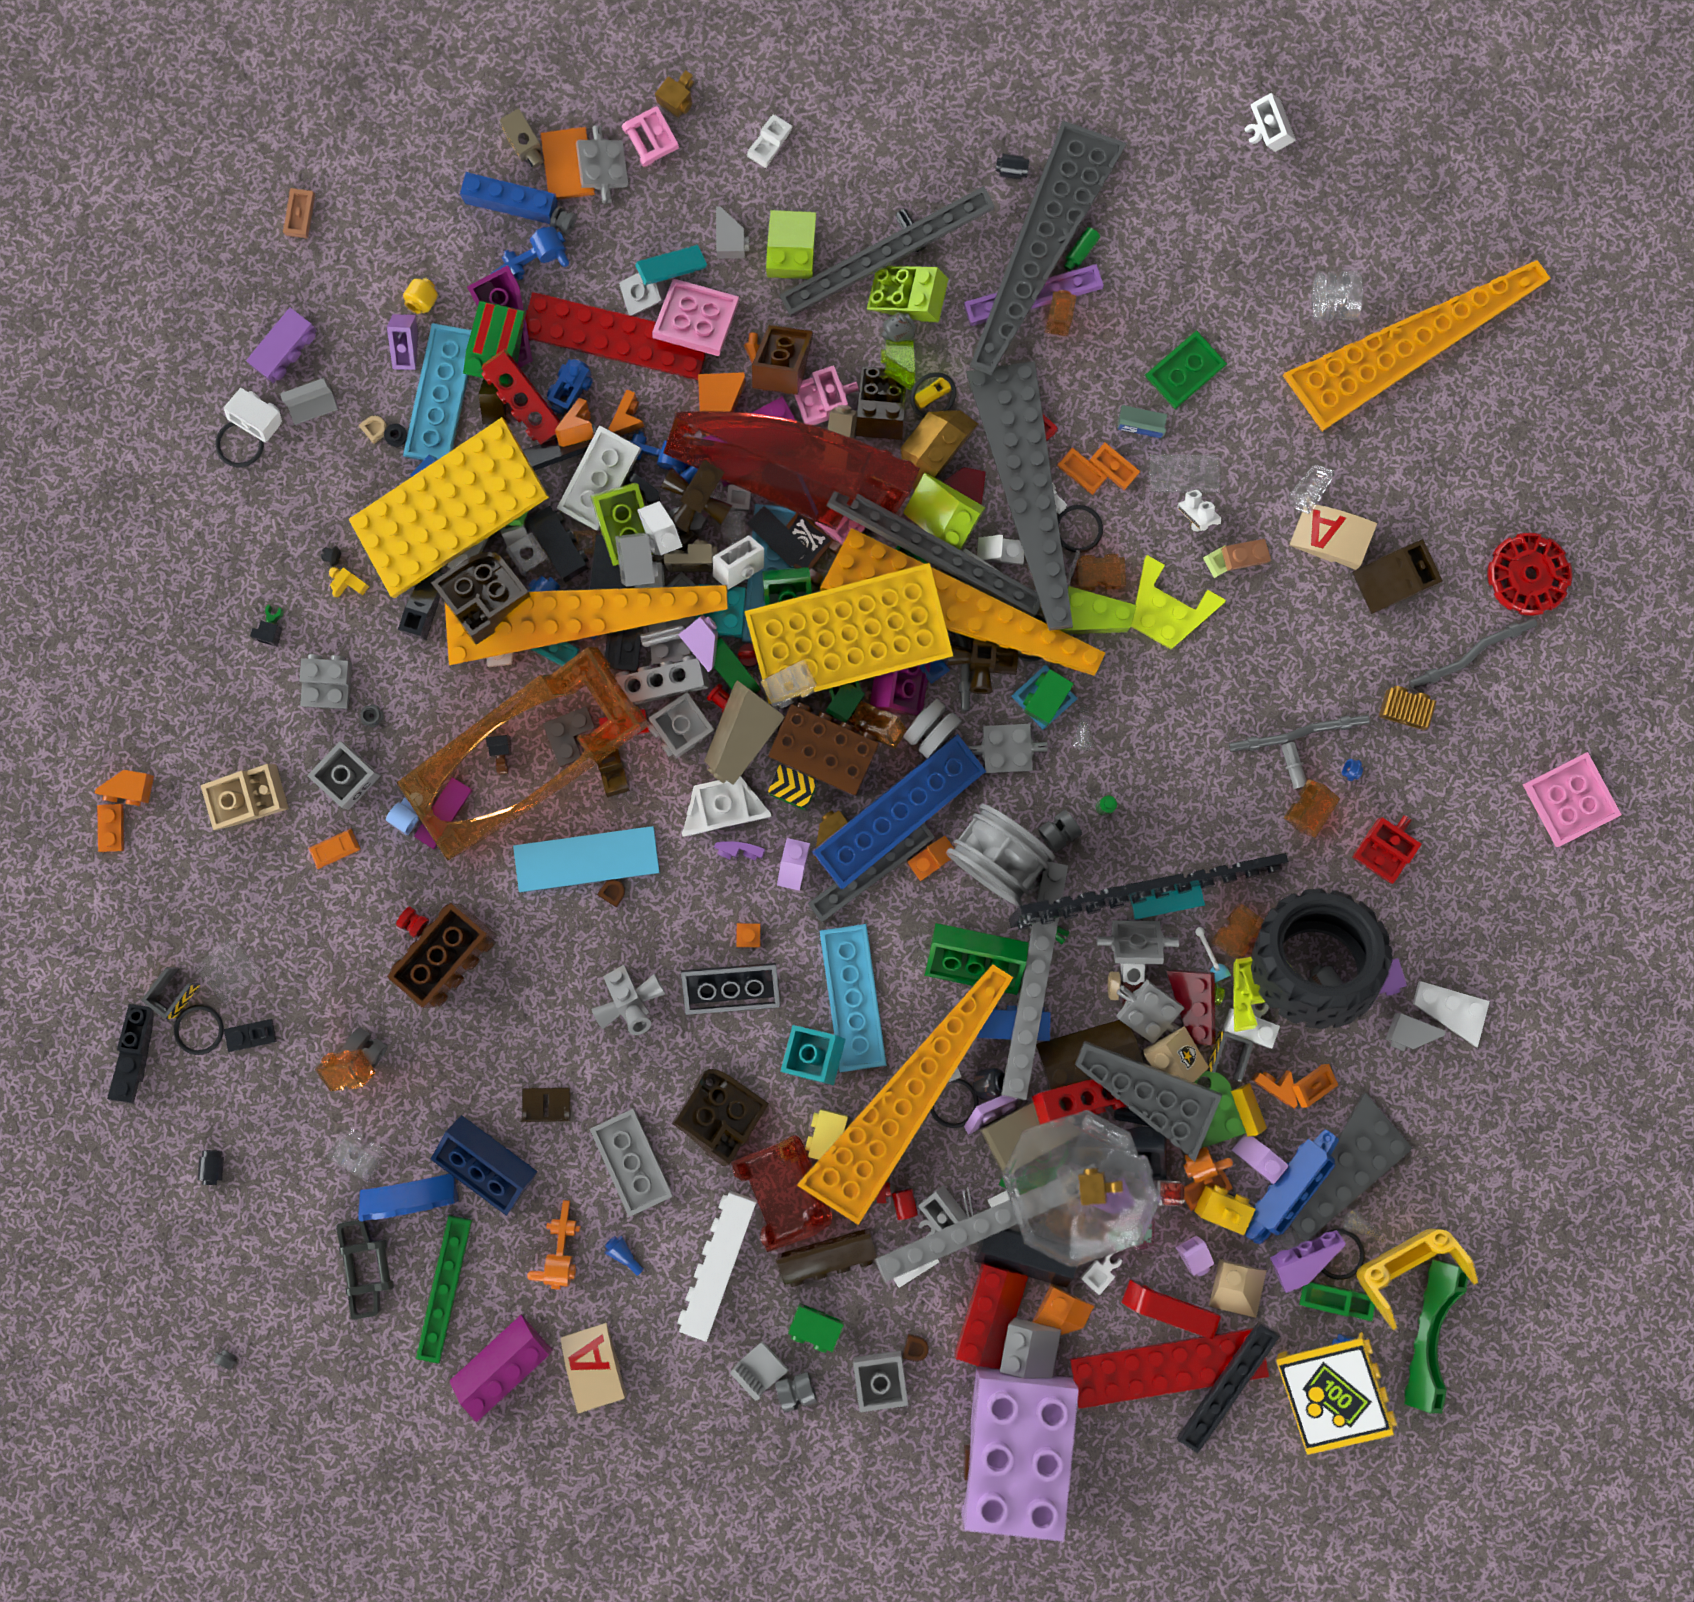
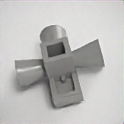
[591,965,666,1035]

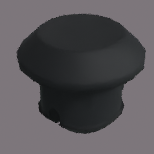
[321,546,341,567]

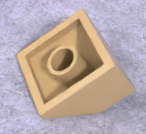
[1209,1259,1267,1318]

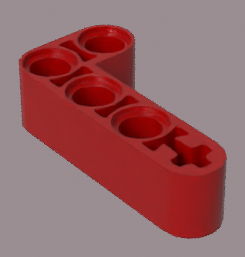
[1121,1280,1222,1339]

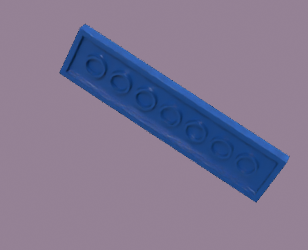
[812,734,986,889]

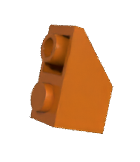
[95,770,154,806]

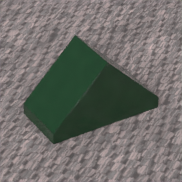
[826,683,865,723]

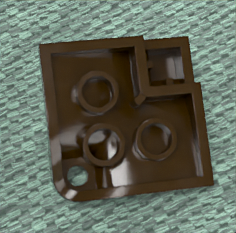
[431,552,530,645]
[671,1069,769,1167]

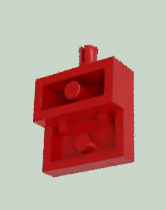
[1352,815,1422,884]

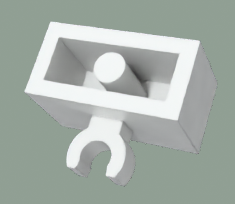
[1245,93,1296,152]
[1222,1003,1280,1049]

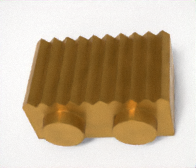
[1379,686,1437,731]

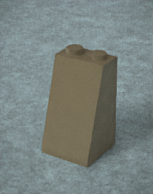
[704,680,785,785]
[979,1100,1081,1174]

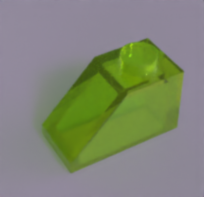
[880,340,915,390]

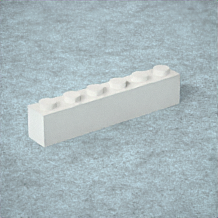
[677,1191,757,1342]

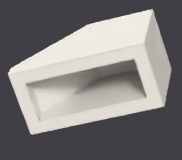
[637,501,682,555]

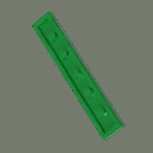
[416,1215,472,1364]

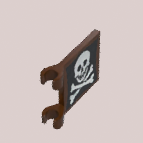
[769,511,842,586]

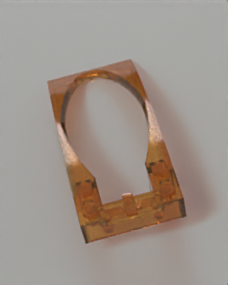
[396,647,649,861]

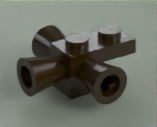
[660,460,733,533]
[947,639,1018,694]

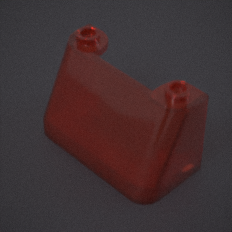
[731,1135,832,1252]

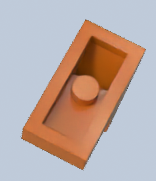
[608,389,645,436]
[555,398,594,447]
[907,836,954,881]
[1251,1070,1298,1109]

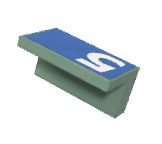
[1116,405,1167,438]

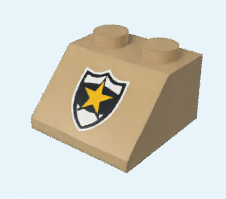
[1143,1026,1209,1082]

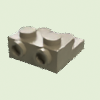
[664,540,719,572]

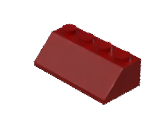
[954,1262,1028,1369]

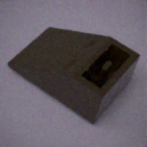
[856,366,908,440]
[1352,539,1443,614]

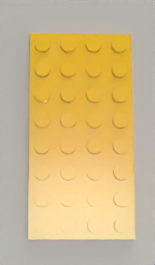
[349,418,549,598]
[744,563,953,704]

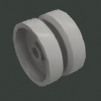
[903,699,962,759]

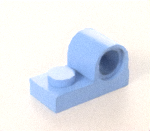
[386,783,435,835]

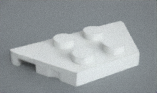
[682,776,772,837]

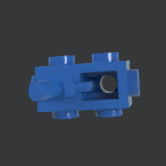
[547,359,593,415]

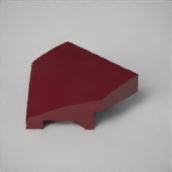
[942,467,986,505]

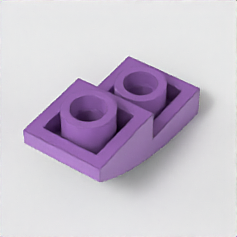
[714,841,766,861]

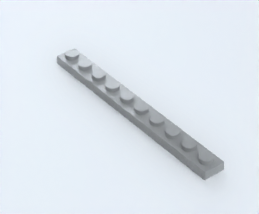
[1001,861,1068,1100]
[875,1163,1096,1282]

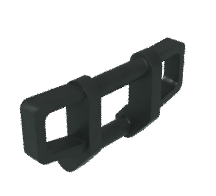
[336,1219,394,1320]

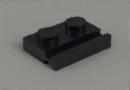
[603,626,643,672]

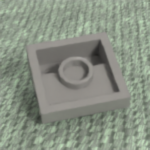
[299,654,352,709]
[647,692,714,759]

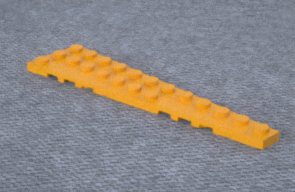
[1283,260,1551,432]
[820,528,1105,675]
[445,585,728,665]
[797,965,1013,1225]

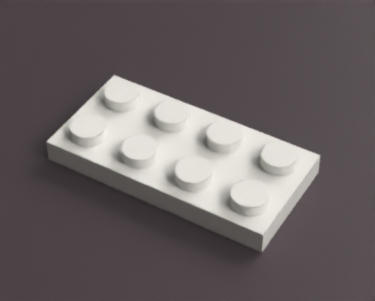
[557,425,642,531]

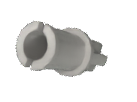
[1281,742,1308,789]

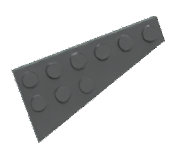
[1076,1041,1222,1161]
[1290,1092,1413,1242]

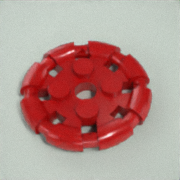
[1487,533,1573,616]

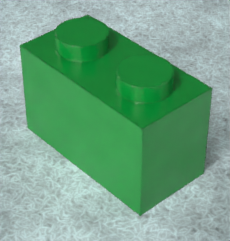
[1023,669,1074,726]
[788,1303,844,1353]

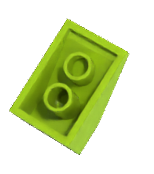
[766,210,816,279]
[903,472,985,550]
[590,483,653,566]

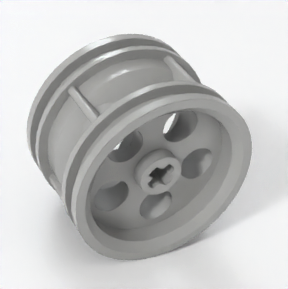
[946,804,1055,907]

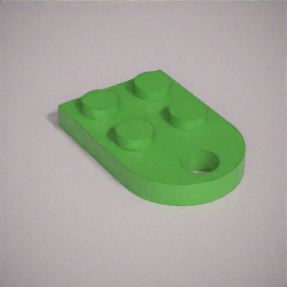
[1193,1071,1246,1148]

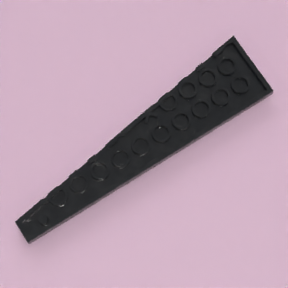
[1009,853,1289,930]

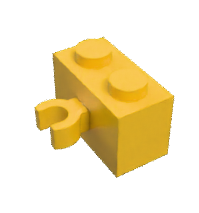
[1194,1185,1255,1235]

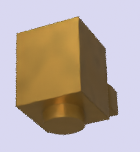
[655,70,694,118]
[1078,1168,1123,1205]

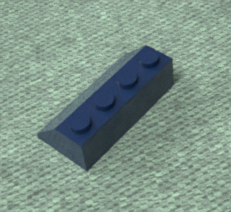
[430,1115,538,1216]

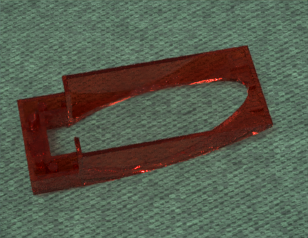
[663,411,920,530]

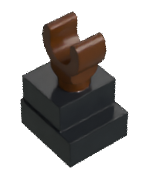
[486,735,512,775]

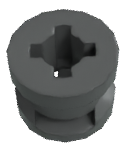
[550,206,577,235]

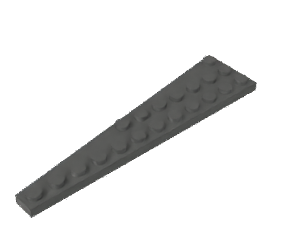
[970,120,1127,375]
[966,361,1073,631]

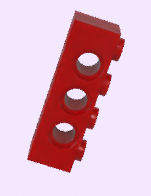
[481,348,561,445]
[1032,1079,1127,1127]

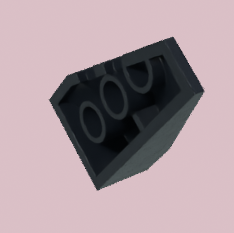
[1067,1126,1167,1181]

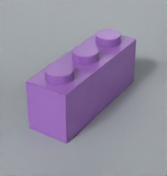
[246,307,317,384]

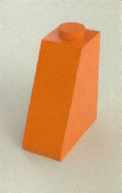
[698,372,746,437]

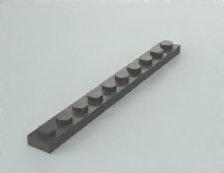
[779,186,995,317]
[827,483,1040,617]

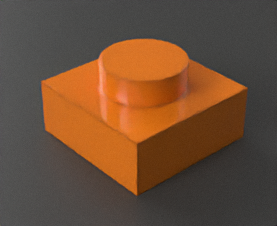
[736,923,761,947]

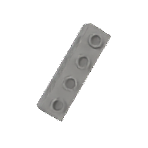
[609,655,710,708]

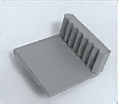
[619,273,667,316]
[730,1341,789,1401]

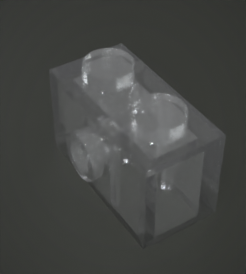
[760,659,817,709]
[326,1129,387,1181]

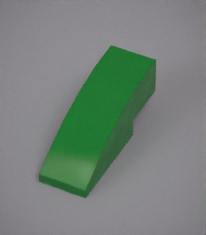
[1299,1282,1375,1321]

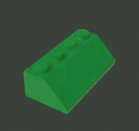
[924,923,1029,995]

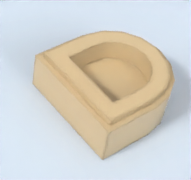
[358,416,387,444]
[1108,972,1121,1000]

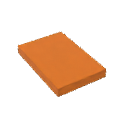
[540,127,595,200]

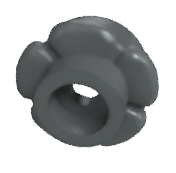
[360,704,384,727]
[213,1349,237,1370]

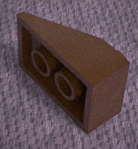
[752,325,813,395]

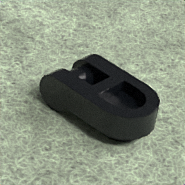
[625,471,660,505]

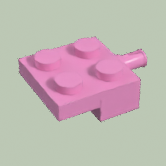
[794,366,859,428]

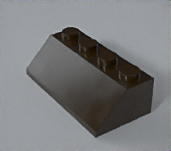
[1036,1020,1144,1090]
[776,1227,878,1287]

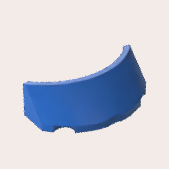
[358,1174,459,1221]

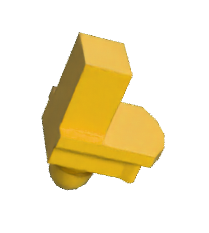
[329,567,369,598]

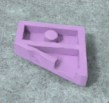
[964,1096,1020,1135]

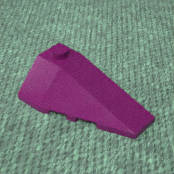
[467,265,533,367]

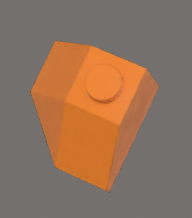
[1032,1284,1094,1335]

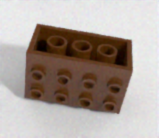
[768,702,880,796]
[386,902,497,1008]

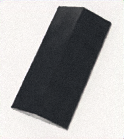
[681,963,780,1015]
[974,1228,1081,1288]

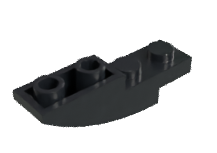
[107,1004,154,1104]

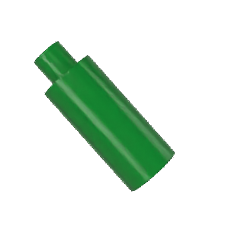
[1064,227,1100,271]
[1096,795,1117,816]

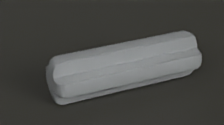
[641,624,686,647]

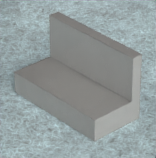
[280,378,338,425]

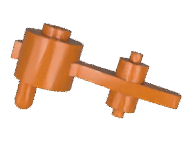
[1183,1147,1233,1184]
[527,1200,581,1290]

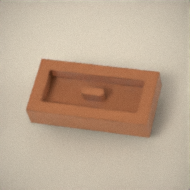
[283,188,315,239]
[1221,539,1271,571]

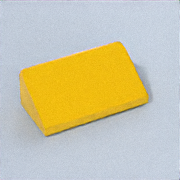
[1231,1083,1267,1137]

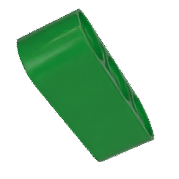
[714,637,761,694]

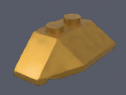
[901,410,979,490]

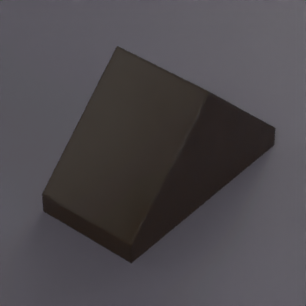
[478,379,506,424]

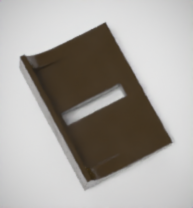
[520,1087,570,1122]

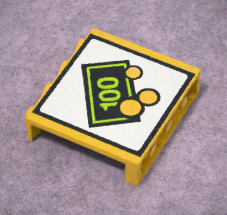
[1276,1332,1397,1455]

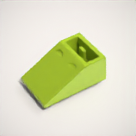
[867,266,949,322]

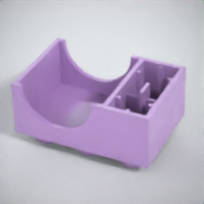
[961,1367,1078,1541]

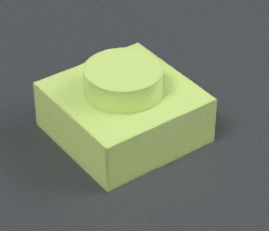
[1203,546,1227,578]

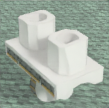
[1178,490,1221,531]

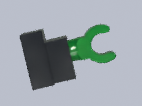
[250,604,284,647]

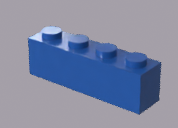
[460,172,559,224]
[976,1005,1051,1041]

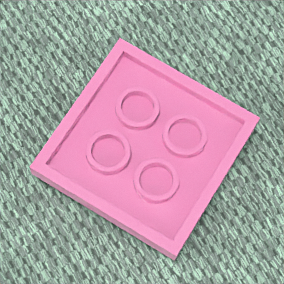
[652,279,739,356]
[1522,752,1622,847]

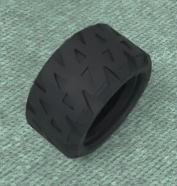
[1251,888,1392,1029]

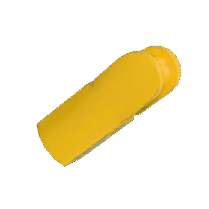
[915,374,952,410]

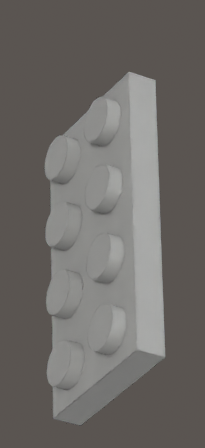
[590,1108,674,1217]

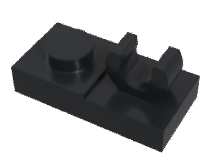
[224,1019,277,1052]

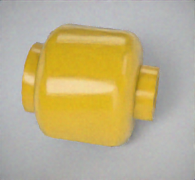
[403,278,438,314]

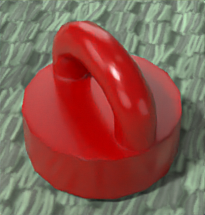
[738,643,758,667]

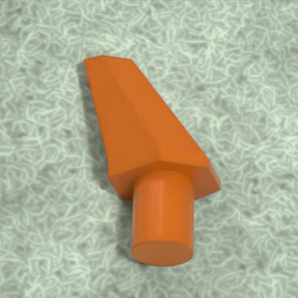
[744,333,760,363]

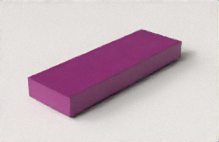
[413,777,473,849]

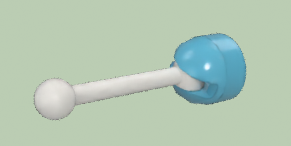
[1195,927,1231,983]

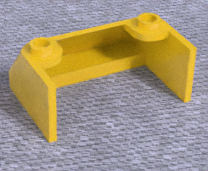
[1357,1228,1478,1330]

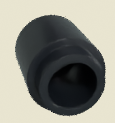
[995,153,1029,180]
[197,1150,224,1185]

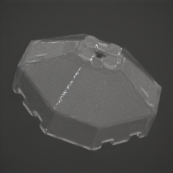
[1002,1110,1161,1267]

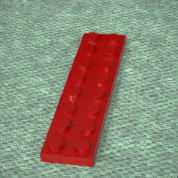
[525,292,706,380]
[1070,1328,1269,1409]

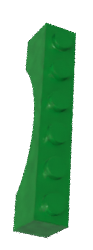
[1404,1260,1469,1414]

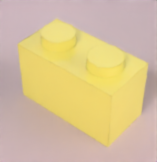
[805,1108,848,1160]

